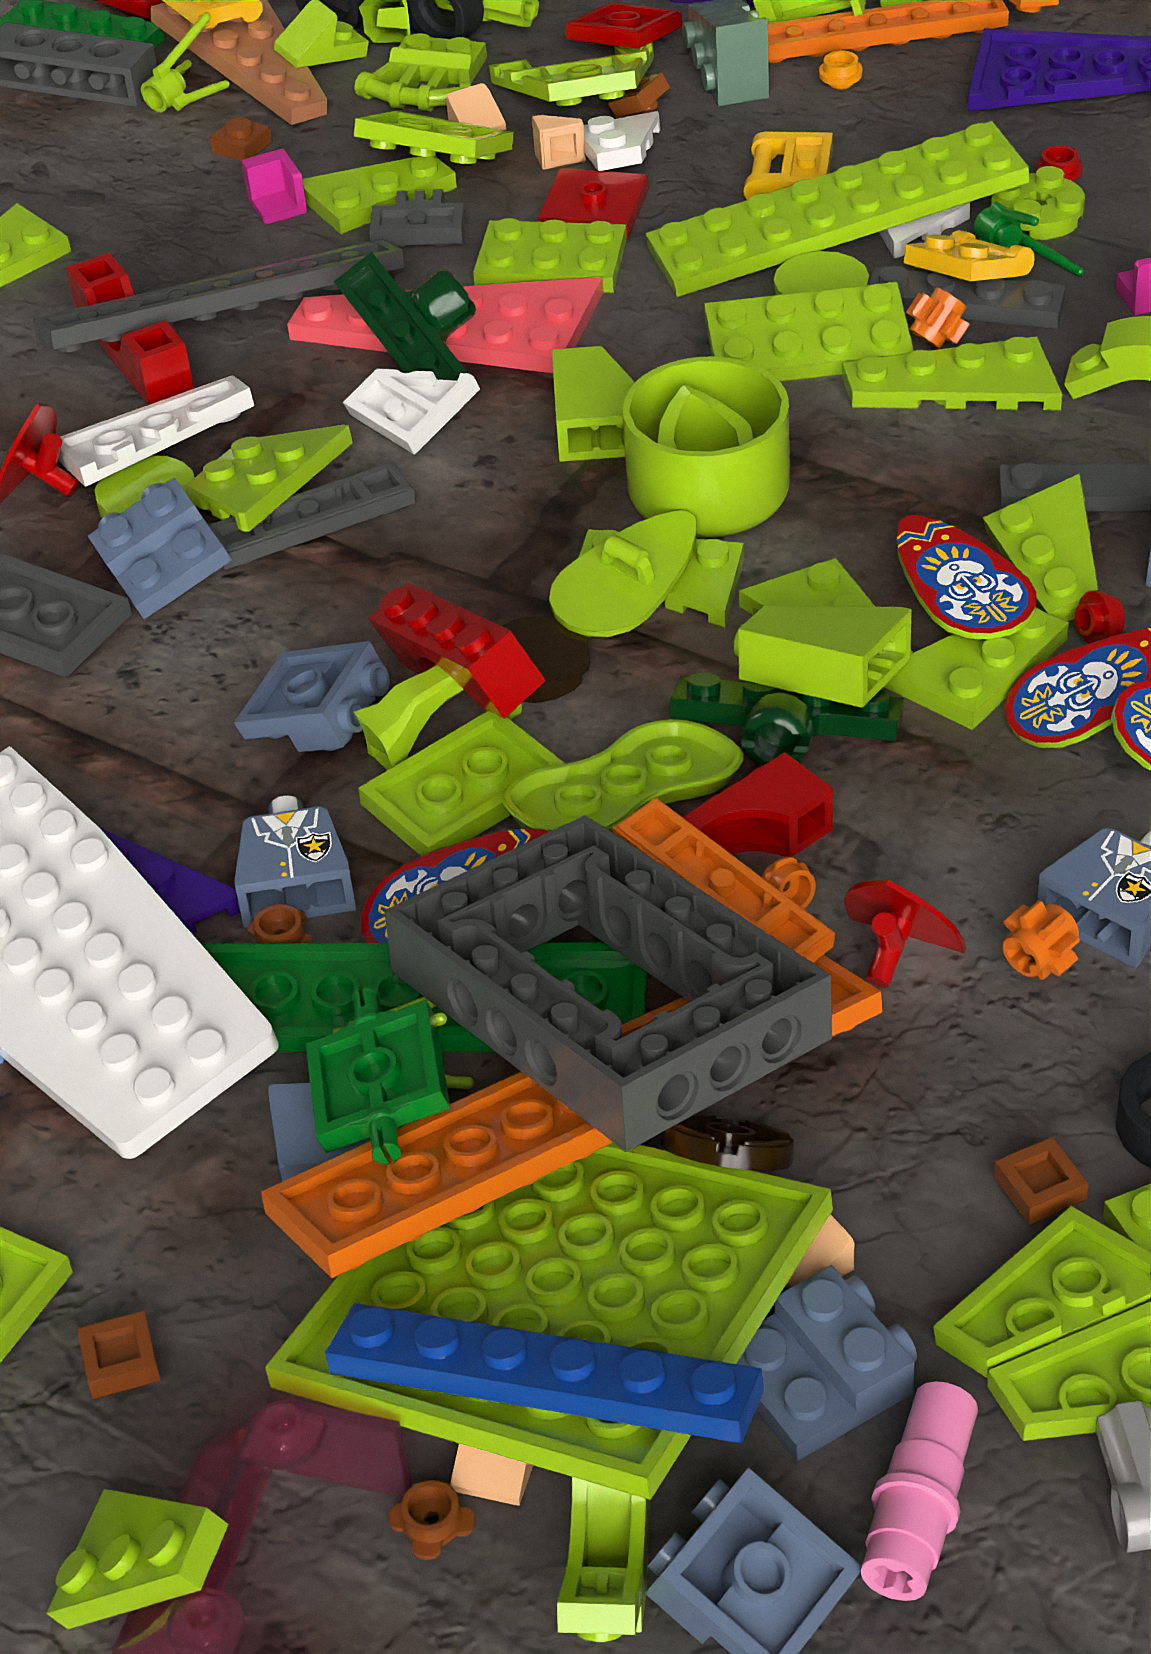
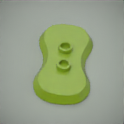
[502,719,744,832]

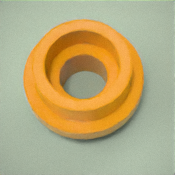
[819,50,863,89]

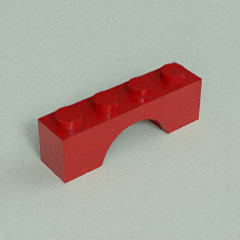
[66,252,194,405]
[368,582,546,719]
[683,752,833,857]

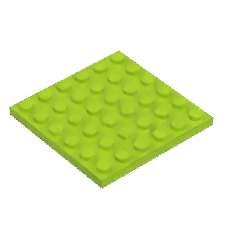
[265,1142,833,1500]

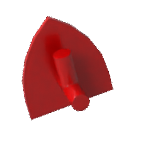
[0,403,80,503]
[844,879,966,988]

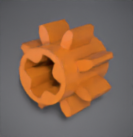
[906,287,970,349]
[1002,900,1080,980]

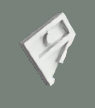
[583,111,660,171]
[343,369,480,455]

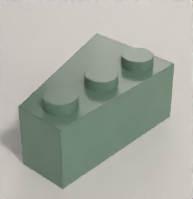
[682,0,769,106]

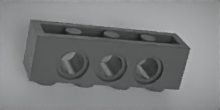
[0,23,157,107]

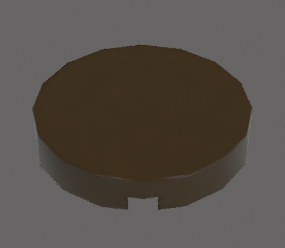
[502,616,590,703]
[661,1114,794,1171]

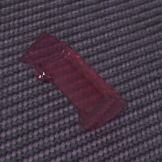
[112,1399,412,1654]

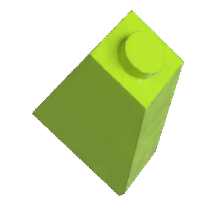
[552,346,635,462]
[734,606,912,708]

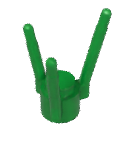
[973,202,1085,280]

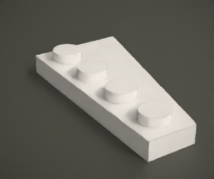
[58,375,254,487]

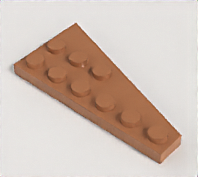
[151,0,327,125]

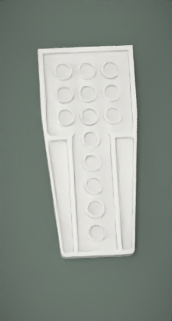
[0,746,279,1159]

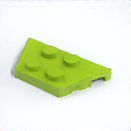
[186,425,353,532]

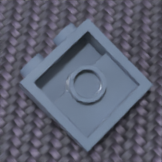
[88,477,232,620]
[234,641,390,752]
[737,1265,917,1461]
[645,1467,862,1654]

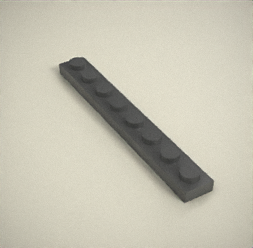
[33,239,404,352]

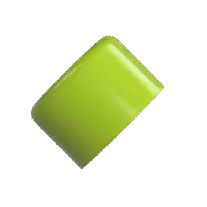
[622,356,790,538]

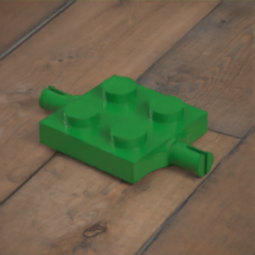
[306,987,450,1165]

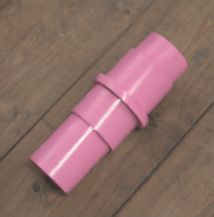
[860,1381,978,1601]

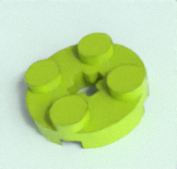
[991,166,1085,240]

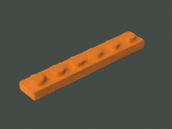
[768,0,1009,63]

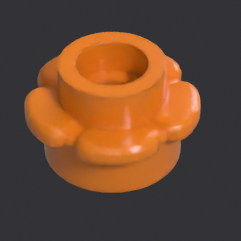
[762,857,816,909]

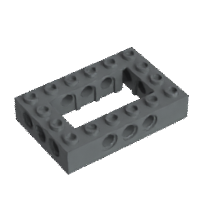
[384,815,832,1152]

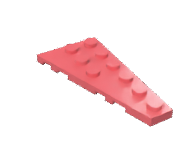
[287,277,604,373]

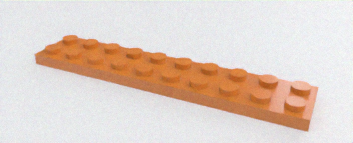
[261,955,882,1278]

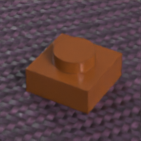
[608,72,671,118]
[209,117,273,161]
[994,1137,1089,1225]
[77,1310,161,1399]

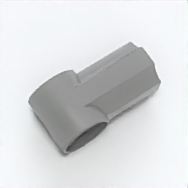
[1096,1401,1151,1553]

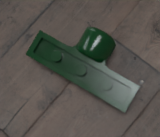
[334,252,476,381]
[670,673,904,766]

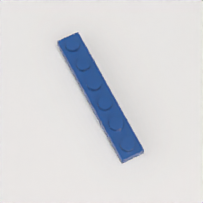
[325,1303,764,1444]

